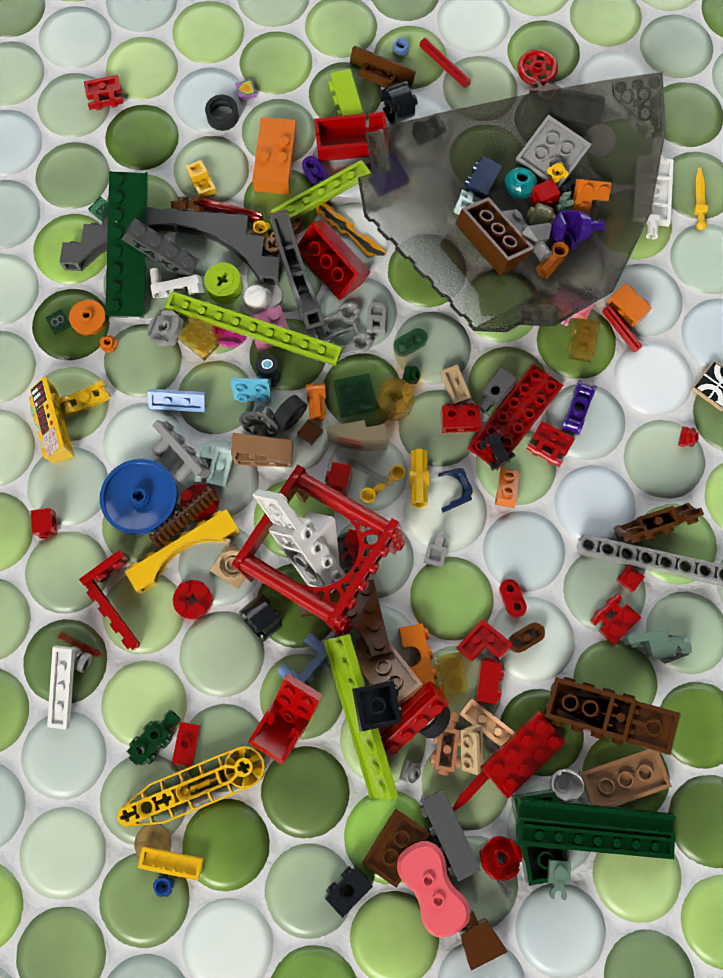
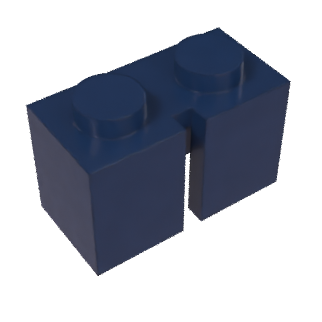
[464,156,502,199]

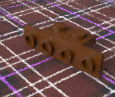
[350,46,416,88]

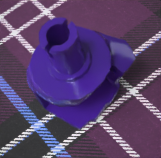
[550,209,605,250]

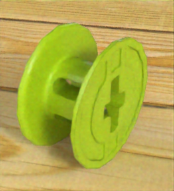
[204,263,243,304]

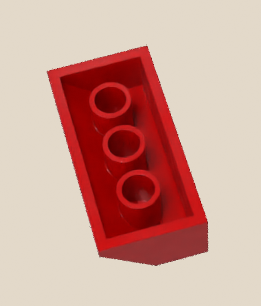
[297,221,371,300]

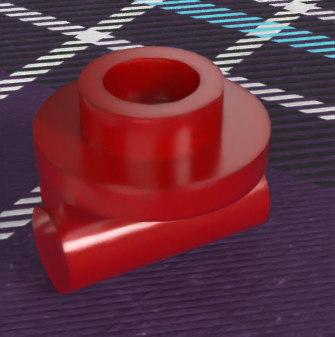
[678,427,699,447]

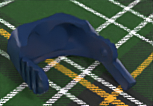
[438,468,473,513]

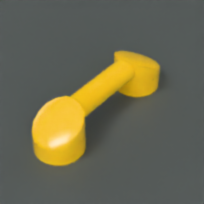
[360,465,406,504]

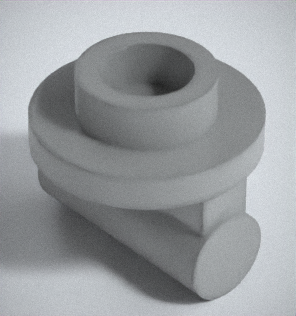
[399,759,421,783]

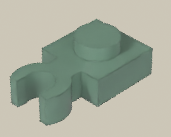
[556,191,574,214]
[547,859,571,900]

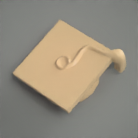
[209,539,245,589]

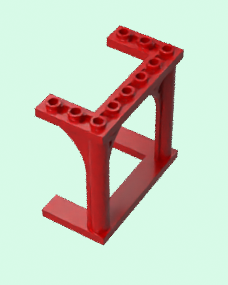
[231,464,405,636]

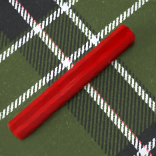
[419,38,471,88]
[197,198,262,222]

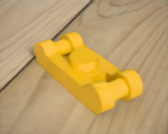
[59,380,111,417]

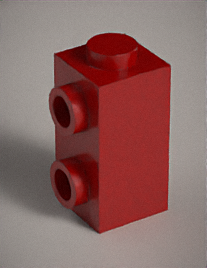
[475,658,504,705]

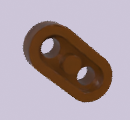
[508,623,545,653]

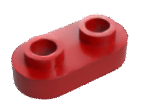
[499,579,527,618]

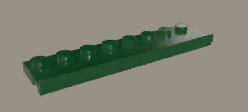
[105,171,148,318]
[515,797,676,860]

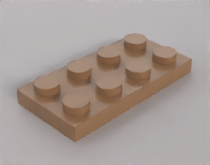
[353,637,424,705]
[579,749,672,807]

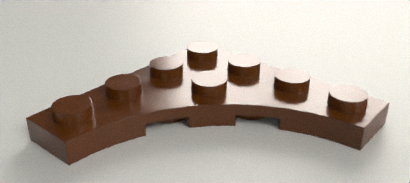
[299,579,391,659]

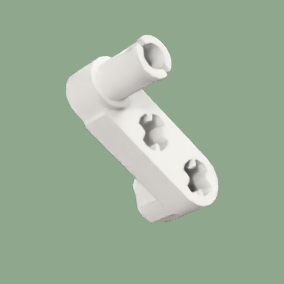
[149,268,205,299]

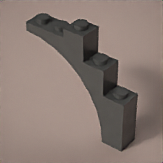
[269,209,325,329]

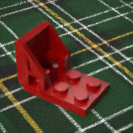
[248,673,323,765]

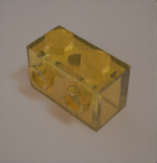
[567,318,600,363]

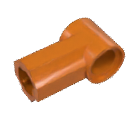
[535,242,568,279]
[306,383,326,422]

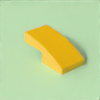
[185,160,217,198]

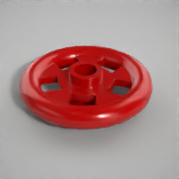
[517,50,558,86]

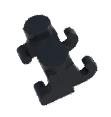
[479,433,516,471]

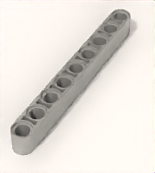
[577,535,723,587]

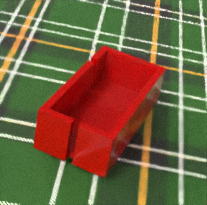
[314,112,389,162]

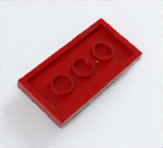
[480,711,566,799]

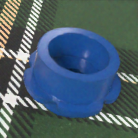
[153,875,174,897]

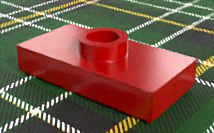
[172,722,201,767]

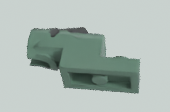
[623,629,692,664]

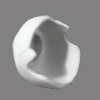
[550,769,584,802]

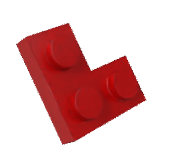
[456,619,513,662]

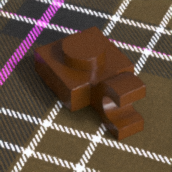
[171,196,204,212]

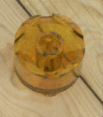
[376,378,414,421]

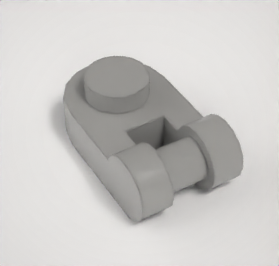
[367,302,386,335]

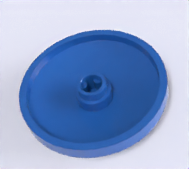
[100,459,178,535]

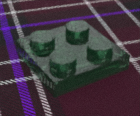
[333,373,377,417]

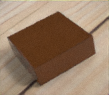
[297,419,323,446]

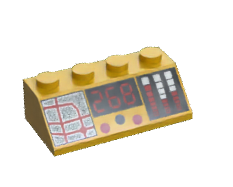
[29,377,75,464]

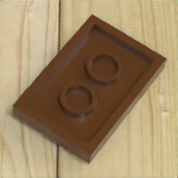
[361,809,431,888]

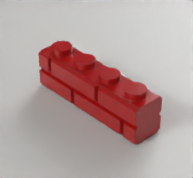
[378,681,449,758]

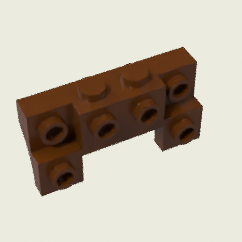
[613,502,704,543]

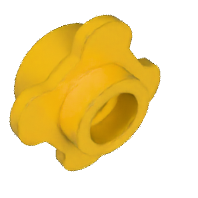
[547,162,568,183]
[251,221,271,239]

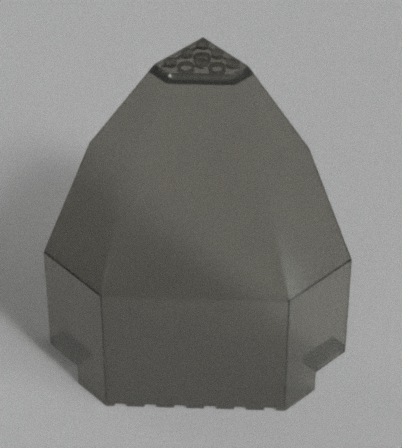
[358,72,666,332]

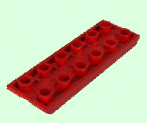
[467,364,564,471]

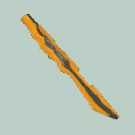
[316,203,386,256]

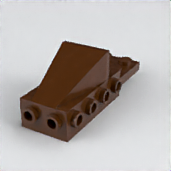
[545,677,681,756]

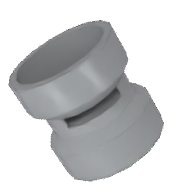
[72,646,93,673]

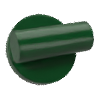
[401,365,421,385]

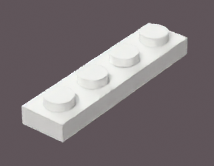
[47,646,75,730]

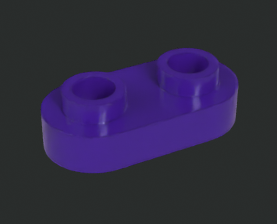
[302,156,329,186]

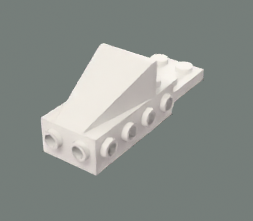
[252,489,346,593]

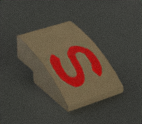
[326,420,388,451]

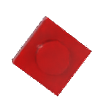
[616,565,645,593]

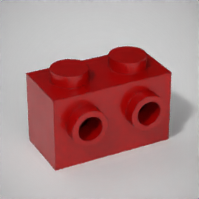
[440,403,481,433]
[325,462,352,496]

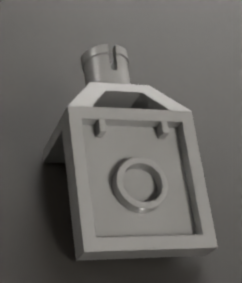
[502,209,552,262]

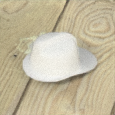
[241,284,283,315]

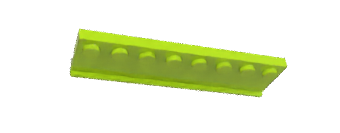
[323,634,399,800]

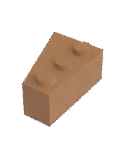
[231,433,293,468]

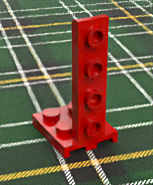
[79,550,140,650]

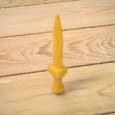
[694,167,708,230]

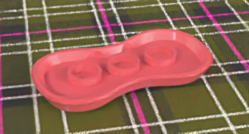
[397,841,470,938]

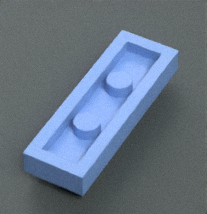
[148,389,206,412]

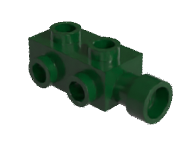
[126,709,181,766]

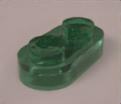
[393,328,428,357]

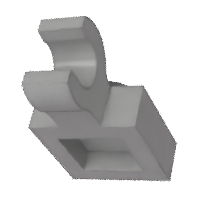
[424,532,447,567]

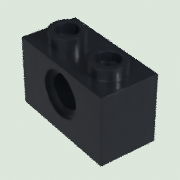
[325,865,373,918]

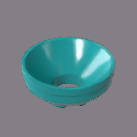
[504,167,537,199]

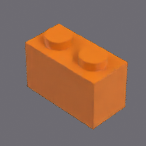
[606,283,652,329]

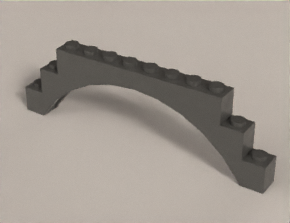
[59,205,281,286]

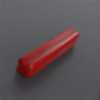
[602,305,642,352]

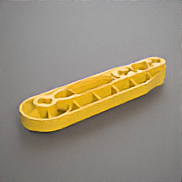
[117,746,266,827]

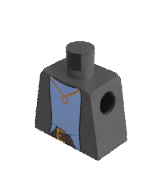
[479,367,517,412]

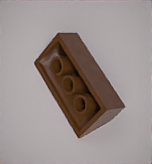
[455,197,535,276]

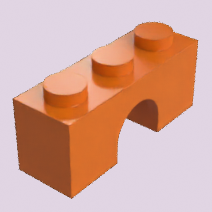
[399,623,437,685]

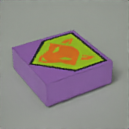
[235,79,256,101]

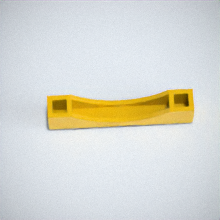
[125,510,240,594]

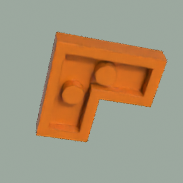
[571,179,612,215]

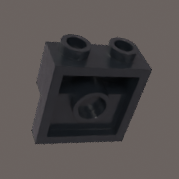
[352,681,402,731]

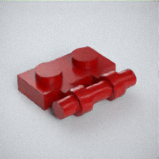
[83,75,124,111]
[526,421,575,467]
[590,594,642,645]

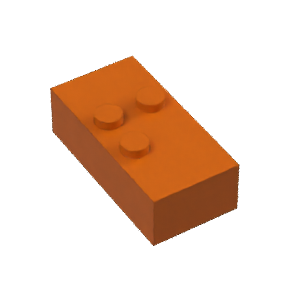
[252,117,297,194]

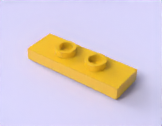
[137,846,204,881]

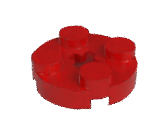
[180,484,220,523]
[173,580,213,620]
[479,836,522,881]

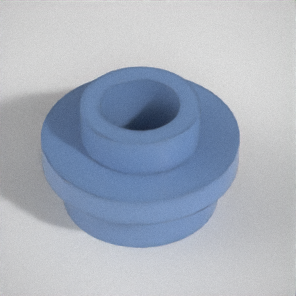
[392,38,410,56]

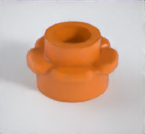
[100,335,118,353]

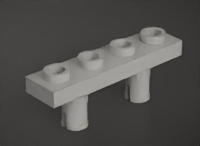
[152,420,212,482]

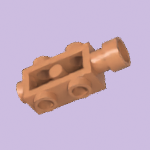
[430,712,461,776]

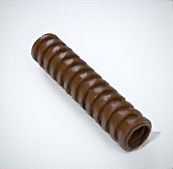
[149,486,219,548]

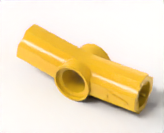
[409,449,429,508]

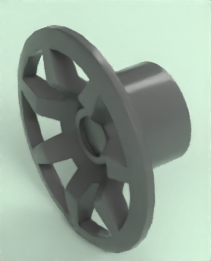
[239,405,279,438]

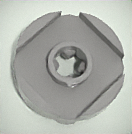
[148,310,184,347]

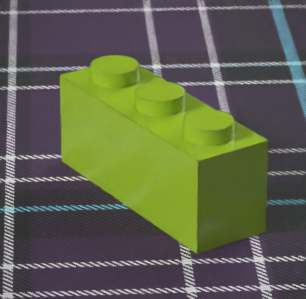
[328,69,363,116]

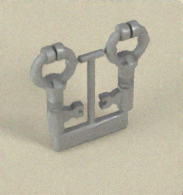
[304,302,374,361]

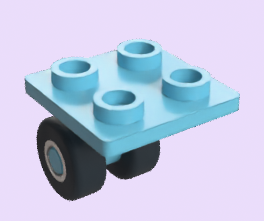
[230,355,280,403]

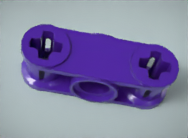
[561,380,597,436]

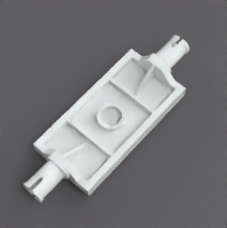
[633,138,674,239]

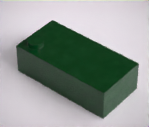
[511,789,568,886]

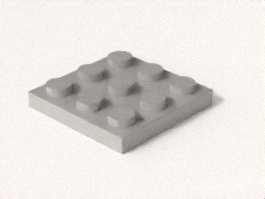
[516,115,592,190]

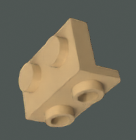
[461,724,484,775]

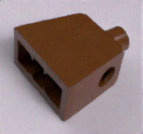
[459,910,508,971]

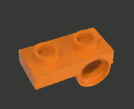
[495,468,519,508]

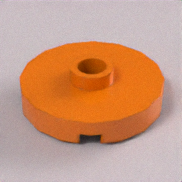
[69,300,107,336]

